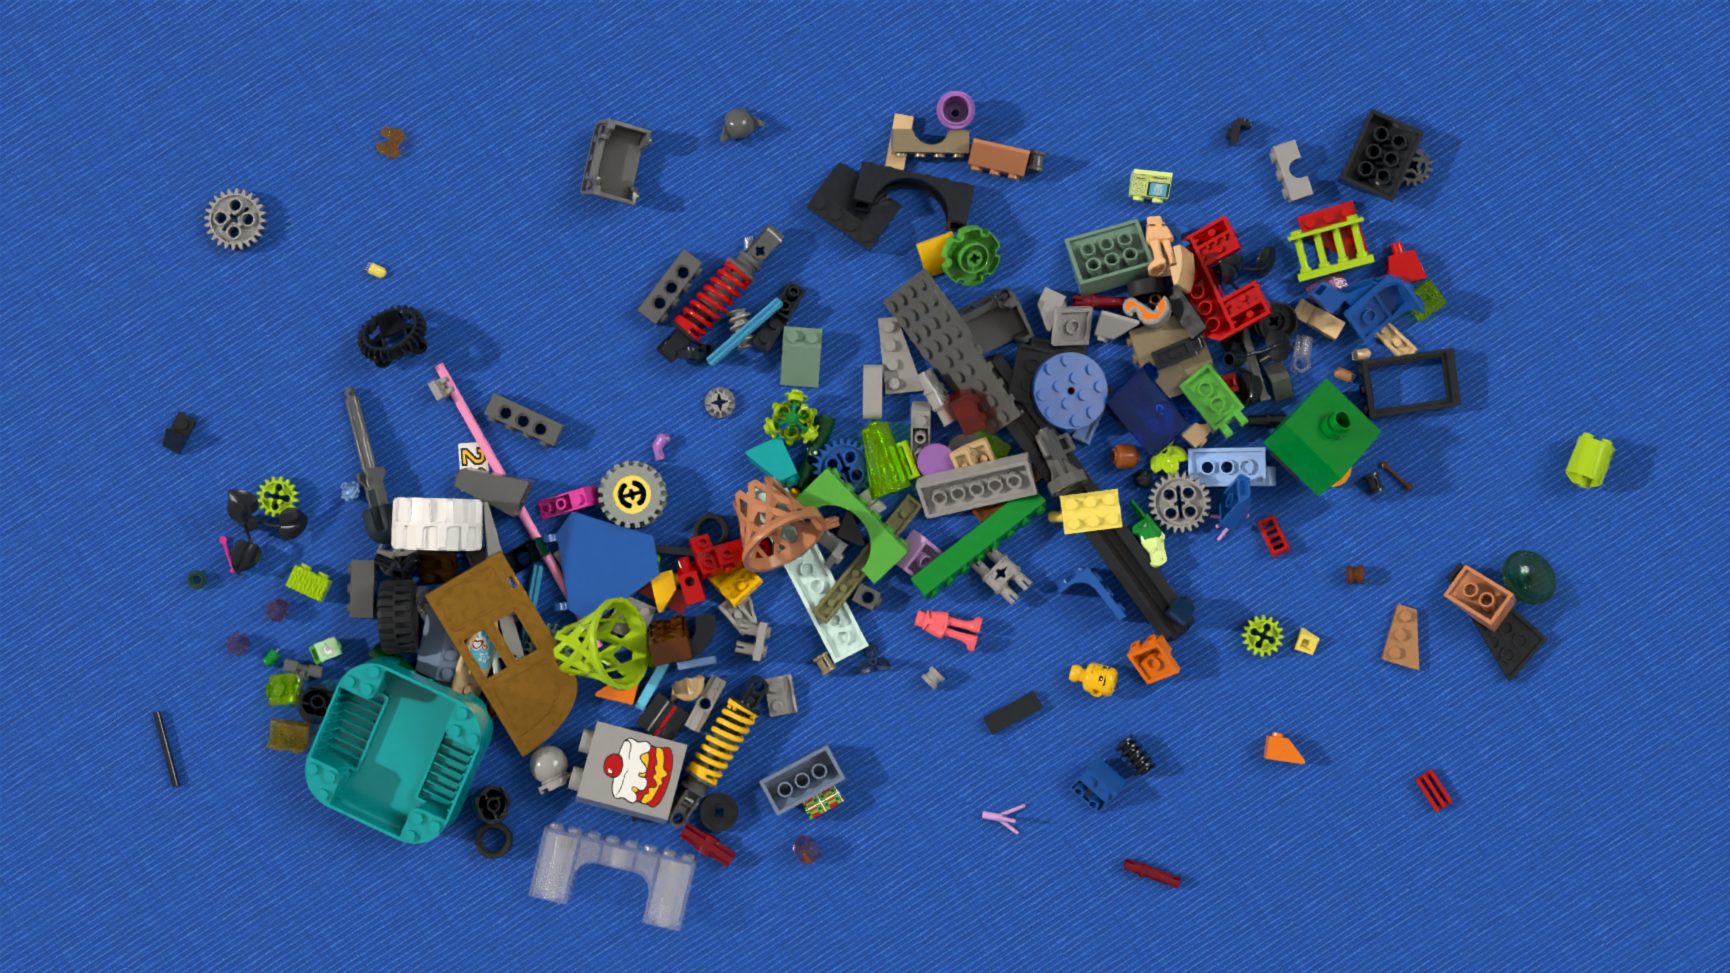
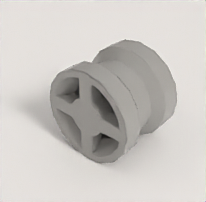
[921,666,945,690]

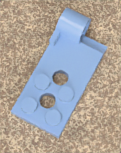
[1188,447,1276,487]

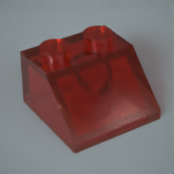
[950,389,988,437]

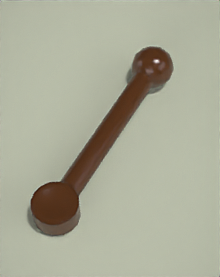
[1381,461,1413,491]

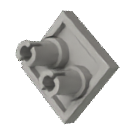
[735,621,772,661]

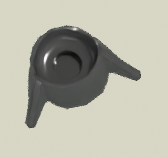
[720,107,765,143]

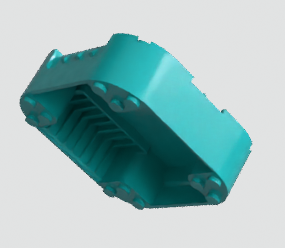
[305,656,493,844]

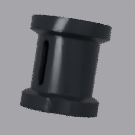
[1362,471,1385,495]

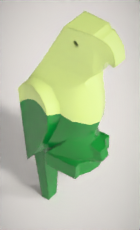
[1129,499,1167,568]

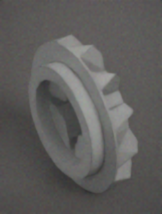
[705,387,735,418]

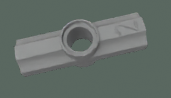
[685,674,727,733]

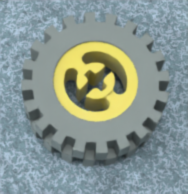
[598,461,668,529]

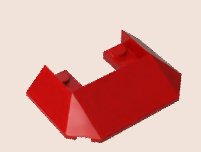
[1169,215,1272,342]

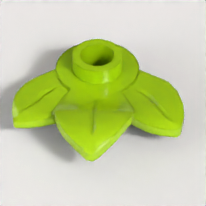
[1150,441,1188,476]

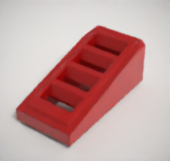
[1256,514,1290,559]

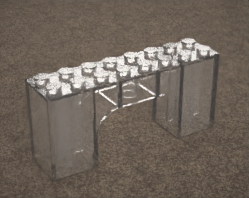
[528,822,698,931]

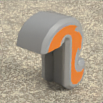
[1123,296,1172,329]

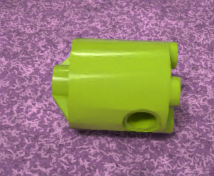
[1565,432,1616,489]

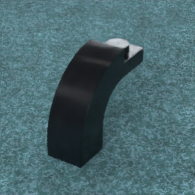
[677,615,716,662]

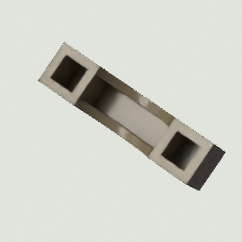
[891,129,969,158]

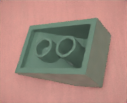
[780,326,823,388]

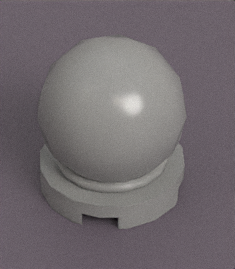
[529,745,572,795]

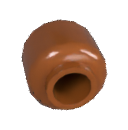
[1111,444,1141,469]

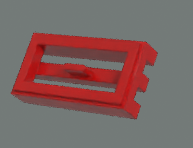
[1415,769,1453,812]

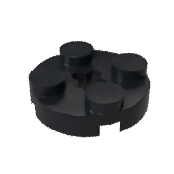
[700,792,739,831]

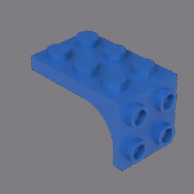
[1343,274,1426,343]
[1055,567,1126,621]

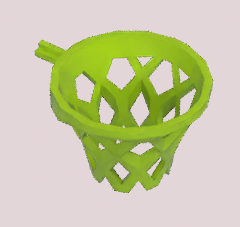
[553,597,656,691]

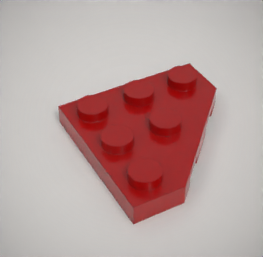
[1297,200,1369,259]

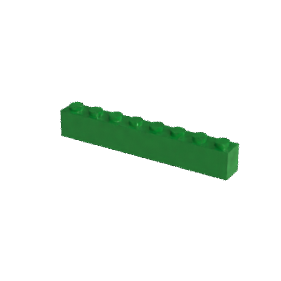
[911,492,1047,600]

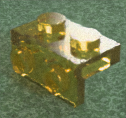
[266,718,310,753]

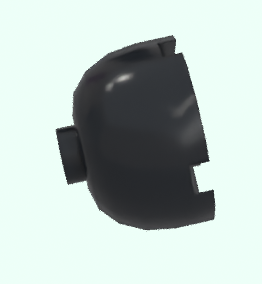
[297,685,333,725]
[471,785,510,824]

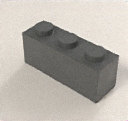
[347,560,378,618]

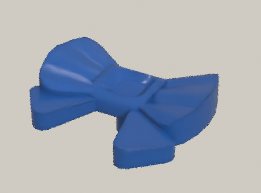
[1170,225,1190,251]

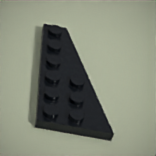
[1446,563,1548,682]

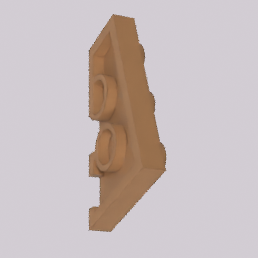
[1381,604,1419,670]

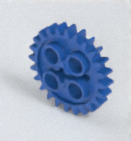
[812,438,874,494]

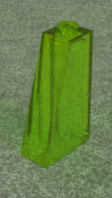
[862,420,911,500]

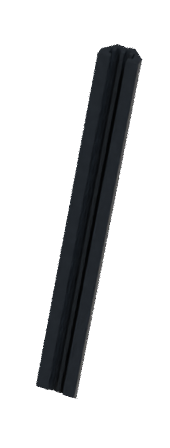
[985,353,1195,643]

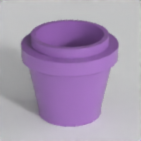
[937,91,975,130]

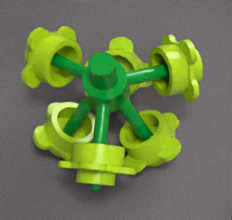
[764,389,819,446]

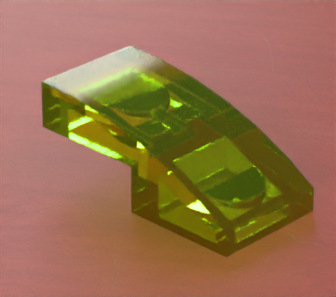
[972,426,1012,459]

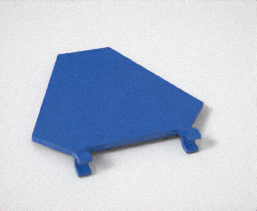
[542,511,660,619]

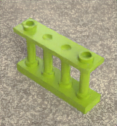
[1287,214,1375,282]

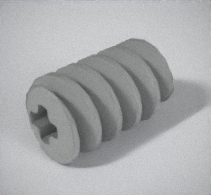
[726,308,755,350]

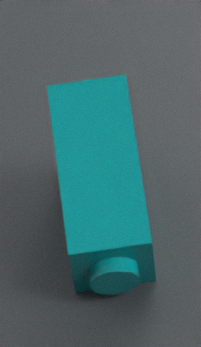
[745,435,801,488]

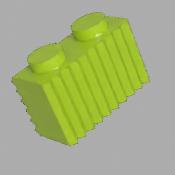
[285,563,333,602]

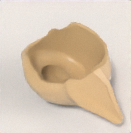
[670,674,705,702]

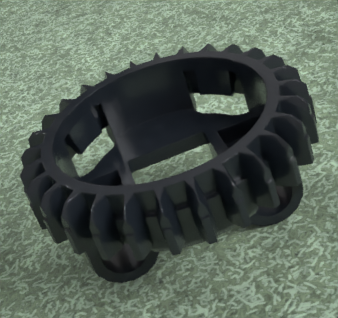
[357,305,428,368]

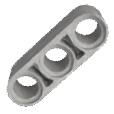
[863,364,883,420]

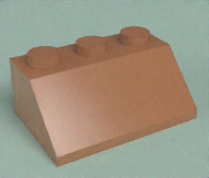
[967,138,1030,181]

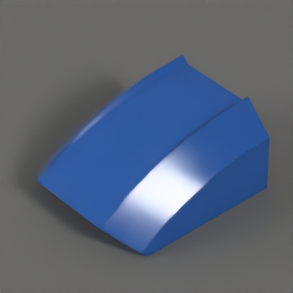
[1219,474,1251,531]

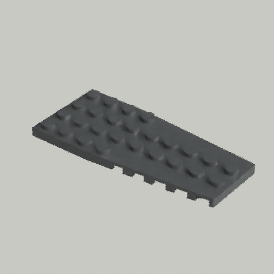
[883,268,1024,436]

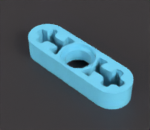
[635,663,670,711]

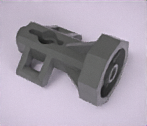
[1035,427,1088,498]

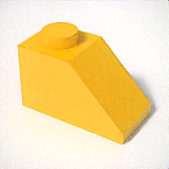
[651,570,680,613]

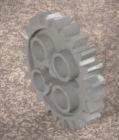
[204,188,268,251]
[1149,470,1211,533]

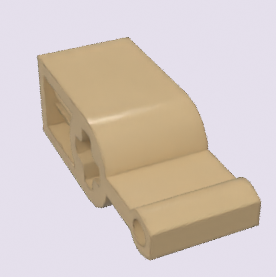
[1294,298,1345,341]

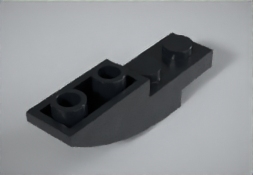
[751,281,806,355]

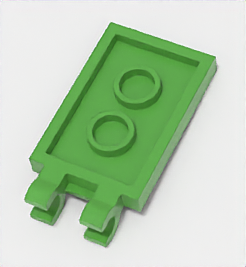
[1178,362,1249,439]

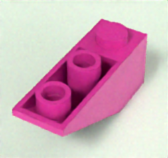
[537,485,601,520]

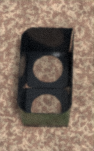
[504,537,551,574]

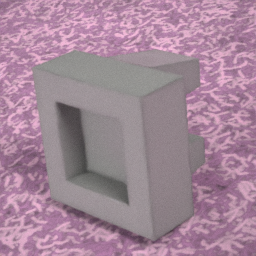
[428,376,455,401]

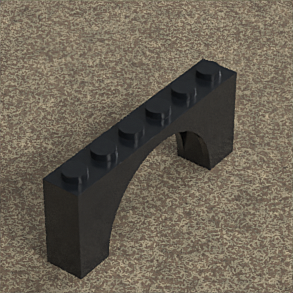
[852,161,974,232]

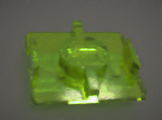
[1411,279,1447,322]
[266,673,299,706]

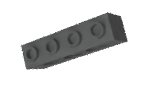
[638,249,704,325]
[484,393,565,448]

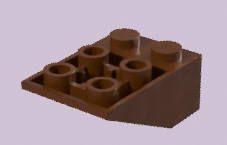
[648,615,692,667]

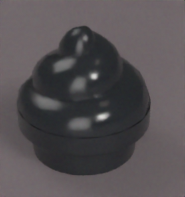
[1132,469,1151,489]

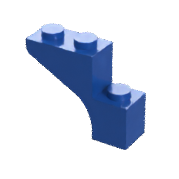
[1310,278,1379,314]

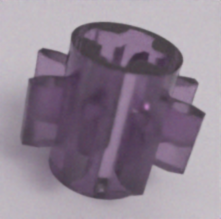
[265,597,290,622]
[225,631,251,657]

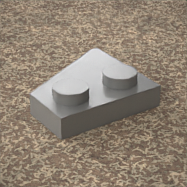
[718,595,758,636]

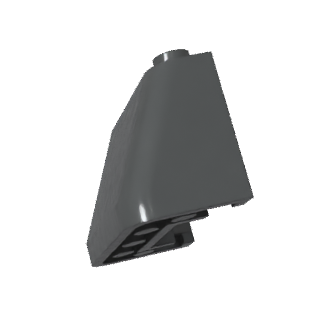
[581,119,652,206]
[957,287,1034,355]

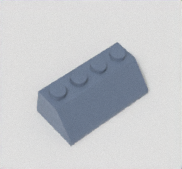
[415,604,460,682]
[759,744,845,816]

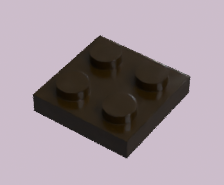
[417,550,459,583]

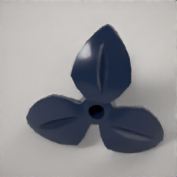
[858,642,891,674]

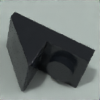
[162,412,198,454]

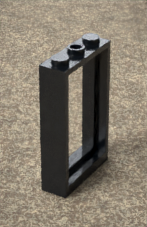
[1357,348,1461,418]

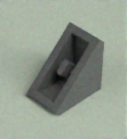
[1263,362,1294,403]

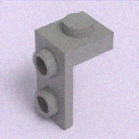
[818,530,848,569]

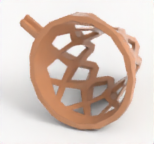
[732,476,840,573]

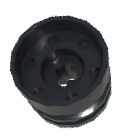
[1251,300,1298,340]

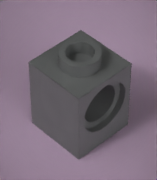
[852,583,883,610]

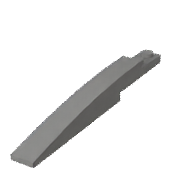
[482,501,524,661]

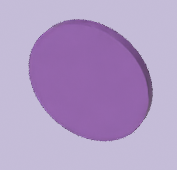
[917,443,955,476]

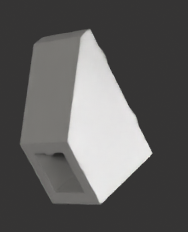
[1036,287,1068,333]

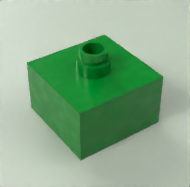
[1263,378,1382,497]

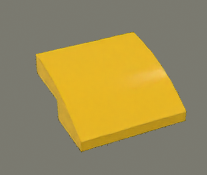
[916,231,954,277]
[707,568,763,607]

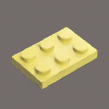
[1060,489,1122,534]

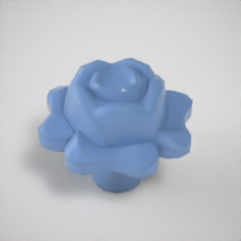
[341,481,360,502]

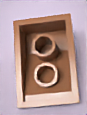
[1443,564,1517,632]

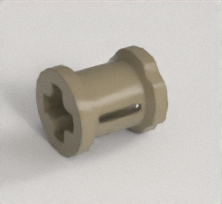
[813,651,837,676]

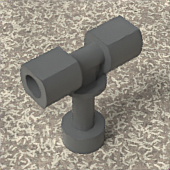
[283,659,324,705]

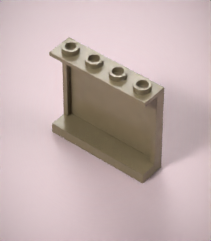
[1125,315,1216,405]

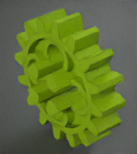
[256,476,299,518]
[1241,615,1284,657]

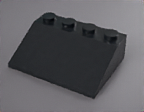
[1337,109,1424,202]
[806,162,902,252]

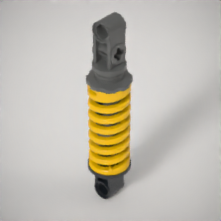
[668,675,768,828]

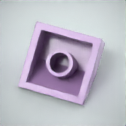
[896,529,944,577]

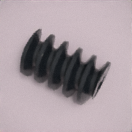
[1115,734,1156,776]

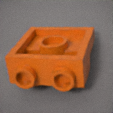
[1127,634,1181,685]

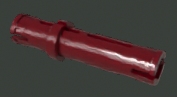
[1072,294,1130,309]
[1122,858,1181,889]

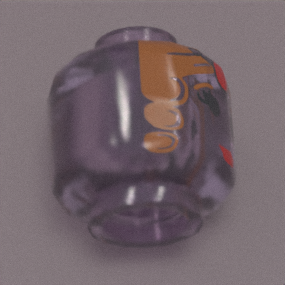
[793,835,821,864]

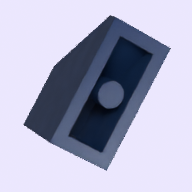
[1165,595,1196,626]

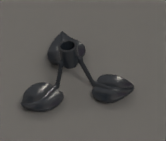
[1216,246,1276,290]
[1221,330,1291,407]
[227,489,308,573]

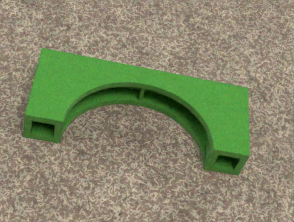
[796,467,909,584]

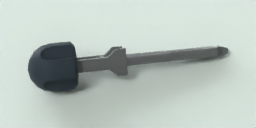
[344,387,393,544]

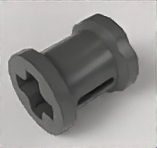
[1026,150,1046,173]

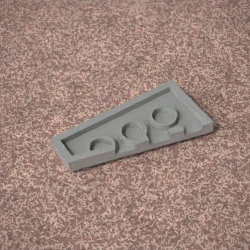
[878,317,924,395]

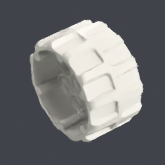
[391,497,483,551]

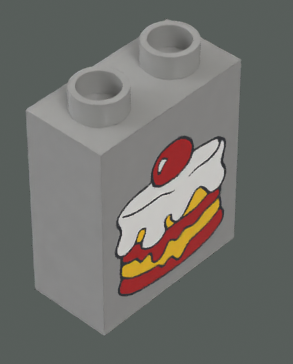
[568,721,688,825]

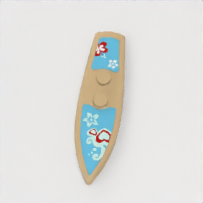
[451,621,499,697]

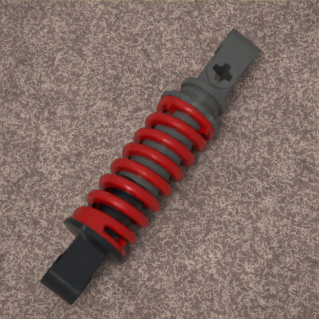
[656,223,784,363]

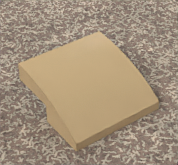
[1170,245,1195,294]
[949,437,996,469]

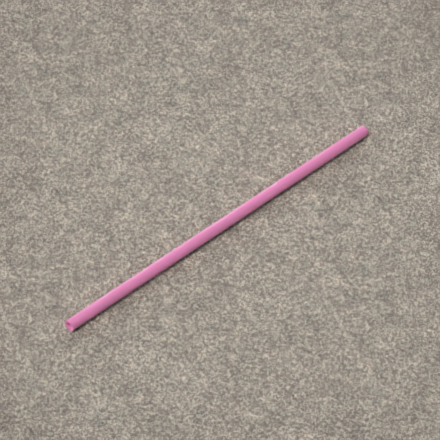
[435,363,603,648]

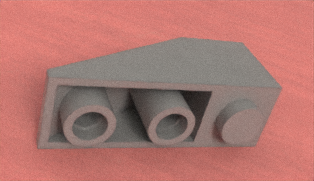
[911,401,932,463]

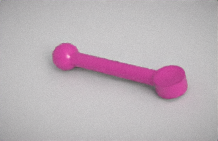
[219,536,236,574]

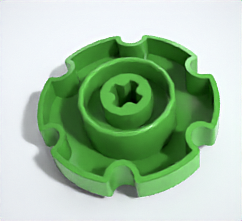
[941,225,1001,286]

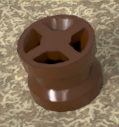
[1346,565,1364,584]

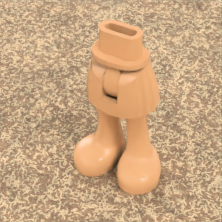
[1146,216,1177,277]

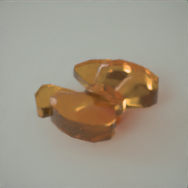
[376,126,406,158]

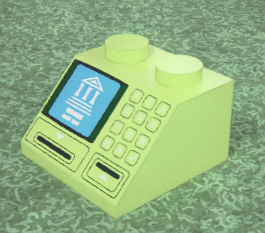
[1128,169,1173,204]

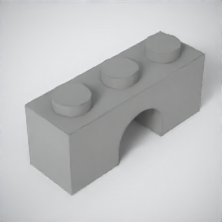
[1269,140,1314,203]

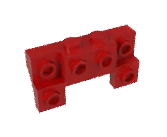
[689,534,772,580]

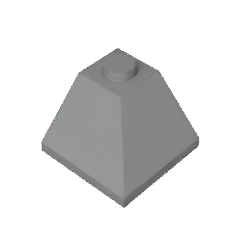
[1093,310,1140,343]

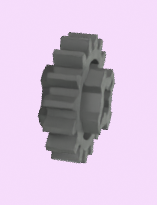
[1402,148,1433,187]

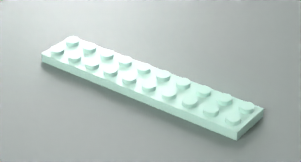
[747,483,869,663]

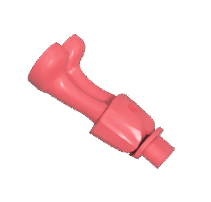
[914,610,983,652]

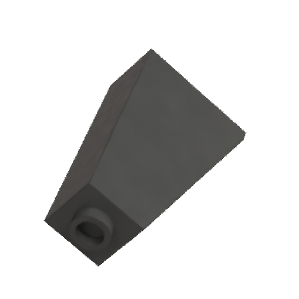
[454,467,535,517]

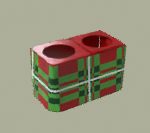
[802,785,845,820]

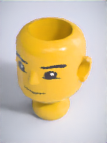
[1069,663,1118,697]

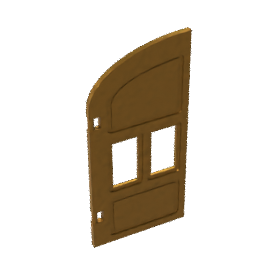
[425,551,578,757]

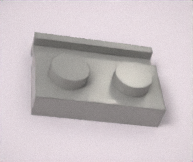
[765,674,798,717]

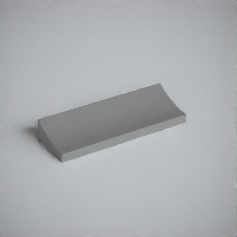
[916,452,1038,519]

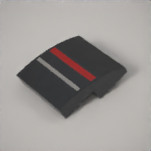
[636,692,690,741]

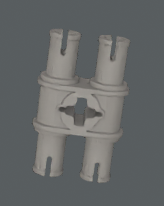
[916,368,960,427]
[971,550,1033,605]

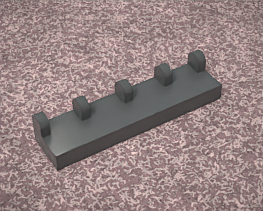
[1240,326,1272,403]

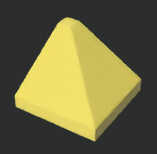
[1294,628,1319,655]

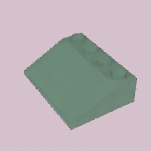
[1064,219,1153,296]

